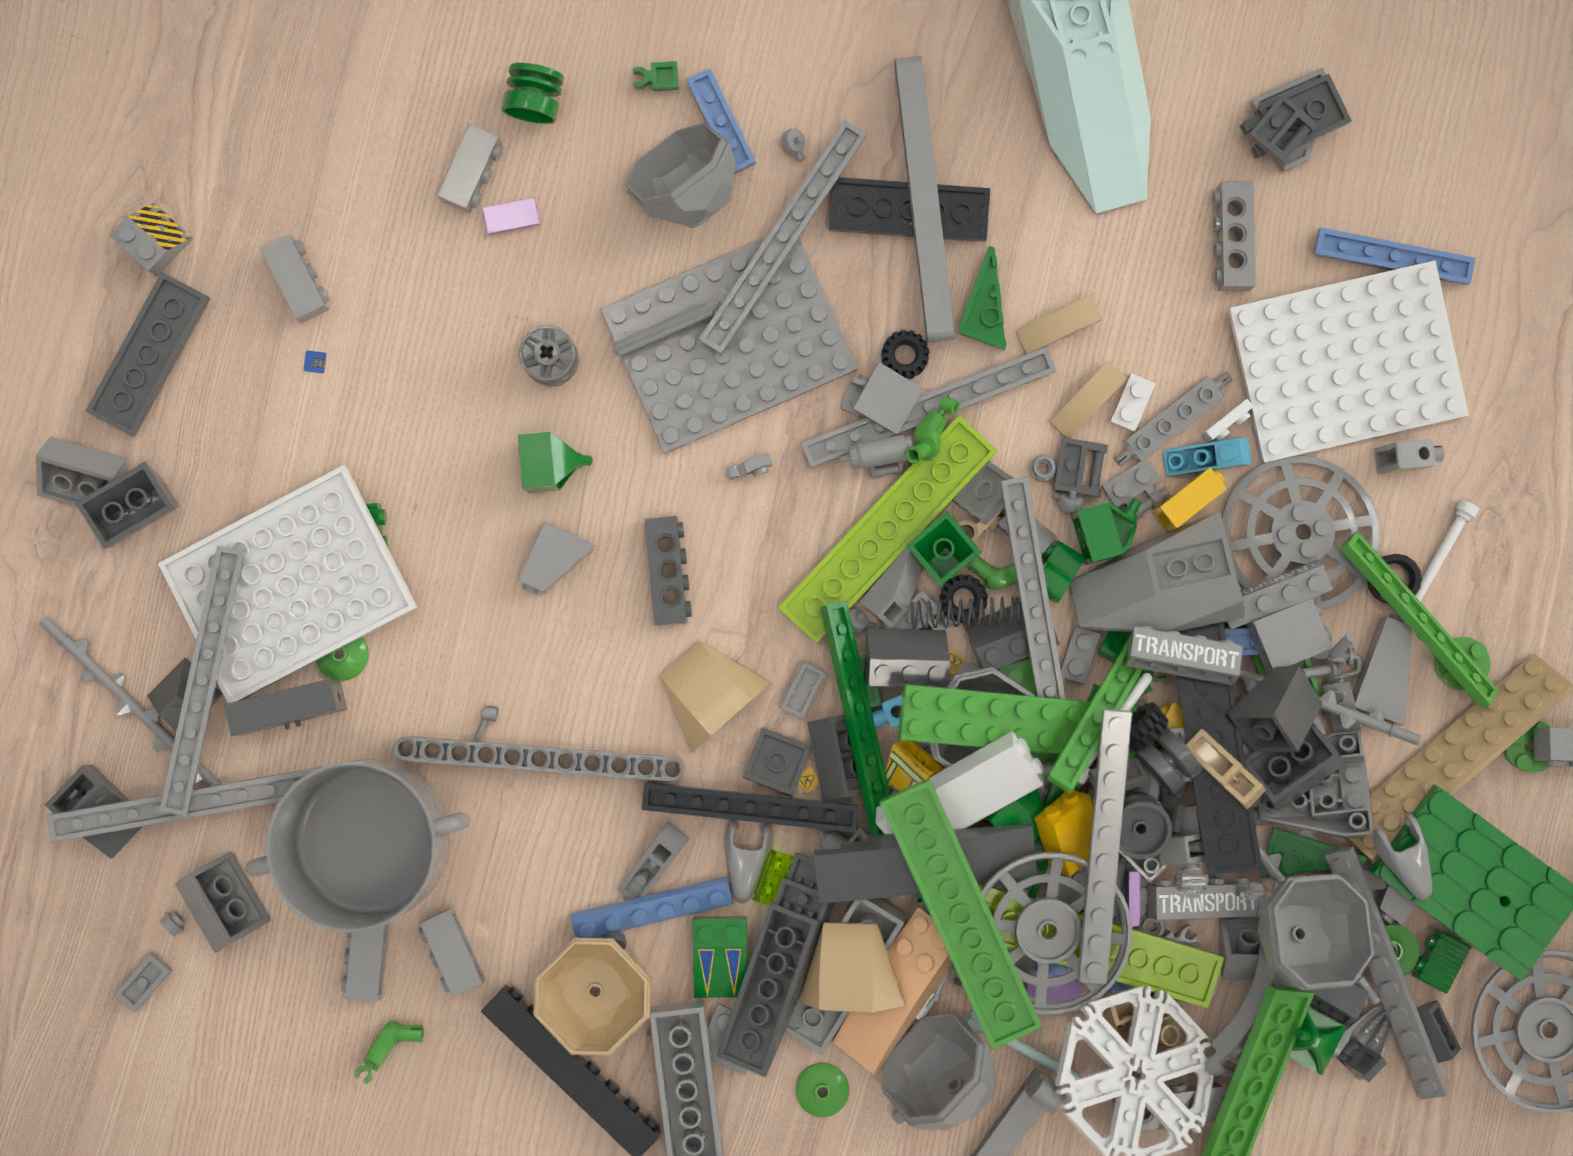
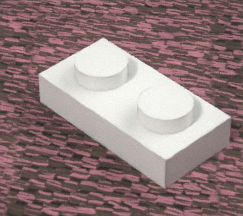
[1109,373,1156,433]
[1201,399,1254,442]

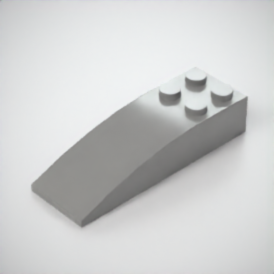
[785,898,907,1054]

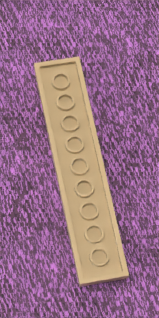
[1346,653,1573,864]

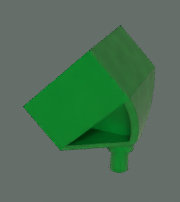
[518,432,593,493]
[1071,498,1142,566]
[984,789,1043,841]
[1289,1007,1347,1075]

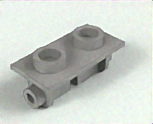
[1323,678,1362,733]

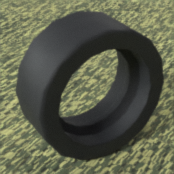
[1367,554,1422,604]

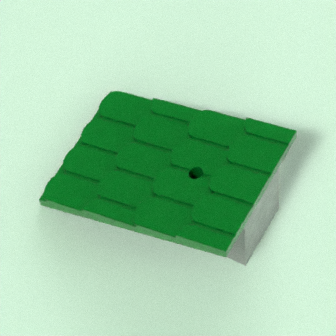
[1370,784,1573,981]

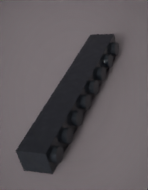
[642,782,859,833]
[480,985,661,1156]

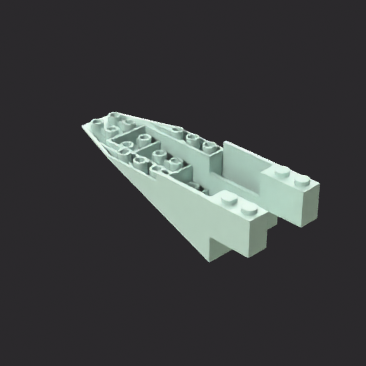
[1007,0,1151,214]

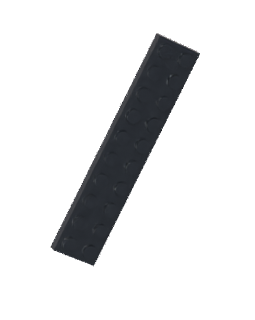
[1176,622,1263,876]

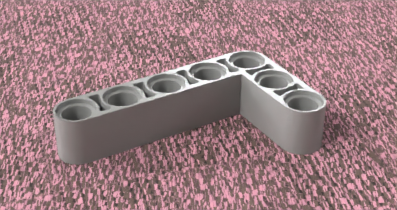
[971,1068,1066,1156]

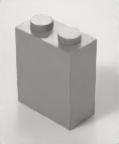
[1247,598,1332,672]

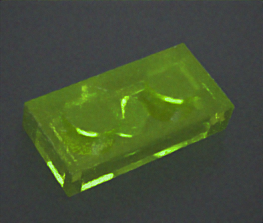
[752,849,794,905]

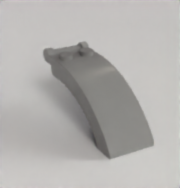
[1205,932,1299,1080]

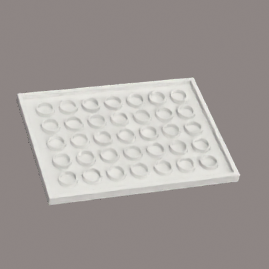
[1228,260,1469,463]
[158,465,418,703]

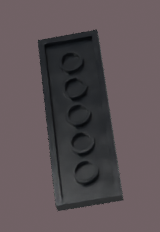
[829,177,990,242]

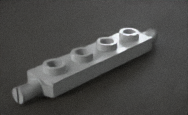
[1114,372,1233,467]

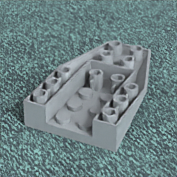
[1070,511,1245,632]

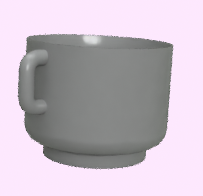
[245,759,470,932]

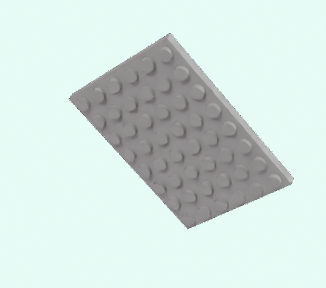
[601,238,857,454]

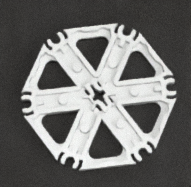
[1055,986,1214,1156]

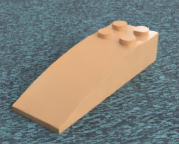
[833,907,953,1075]

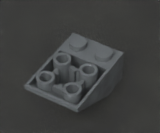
[45,765,143,859]

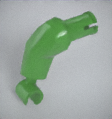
[906,397,960,463]
[968,553,1047,590]
[354,1020,424,1083]

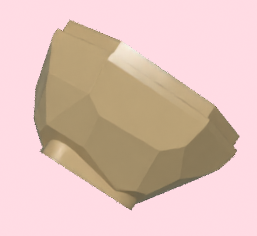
[534,938,650,1056]

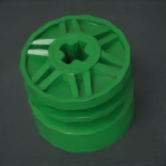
[501,63,564,124]

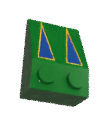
[692,916,747,998]

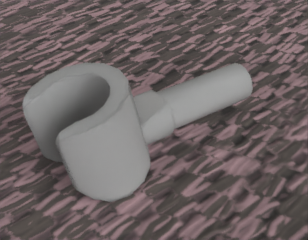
[474,706,498,741]

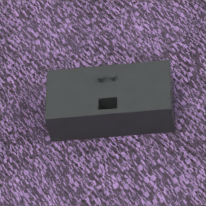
[224,679,347,736]

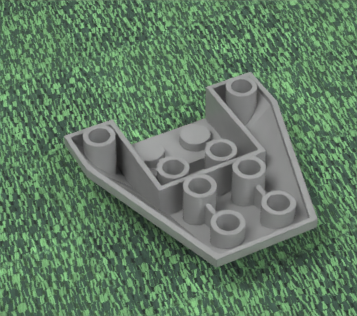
[1259,730,1374,838]

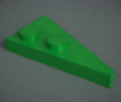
[957,246,1006,350]
[1260,828,1367,878]

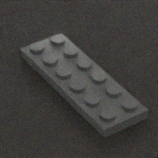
[86,272,211,437]

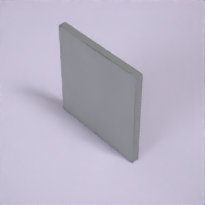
[853,362,923,435]

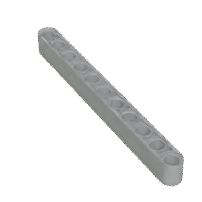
[894,56,954,343]
[393,736,685,781]

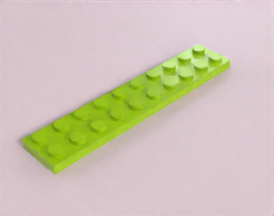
[778,415,997,644]
[978,884,1225,1008]

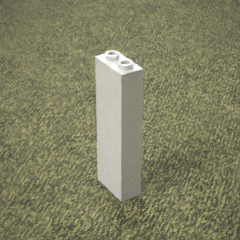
[876,731,1045,834]

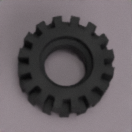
[881,329,930,379]
[939,574,988,623]
[1129,702,1169,752]

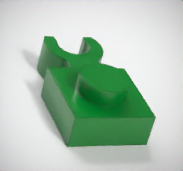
[633,61,679,91]

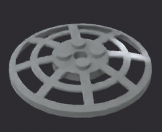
[1221,455,1380,610]
[981,852,1132,1014]
[1471,950,1573,1114]

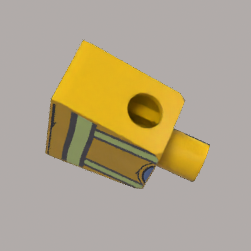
[885,740,945,795]

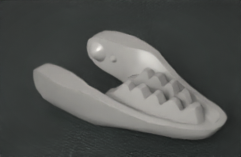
[1373,814,1432,900]
[724,820,773,903]
[1332,1003,1393,1080]

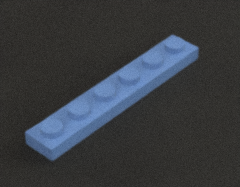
[1313,228,1476,285]
[570,876,733,938]

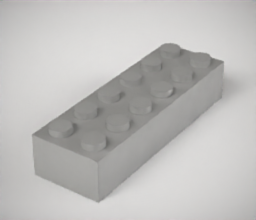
[650,1000,724,1156]

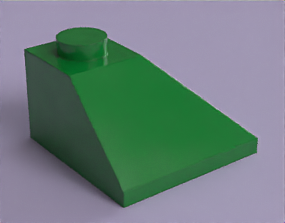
[906,511,982,586]

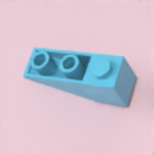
[1163,438,1252,477]

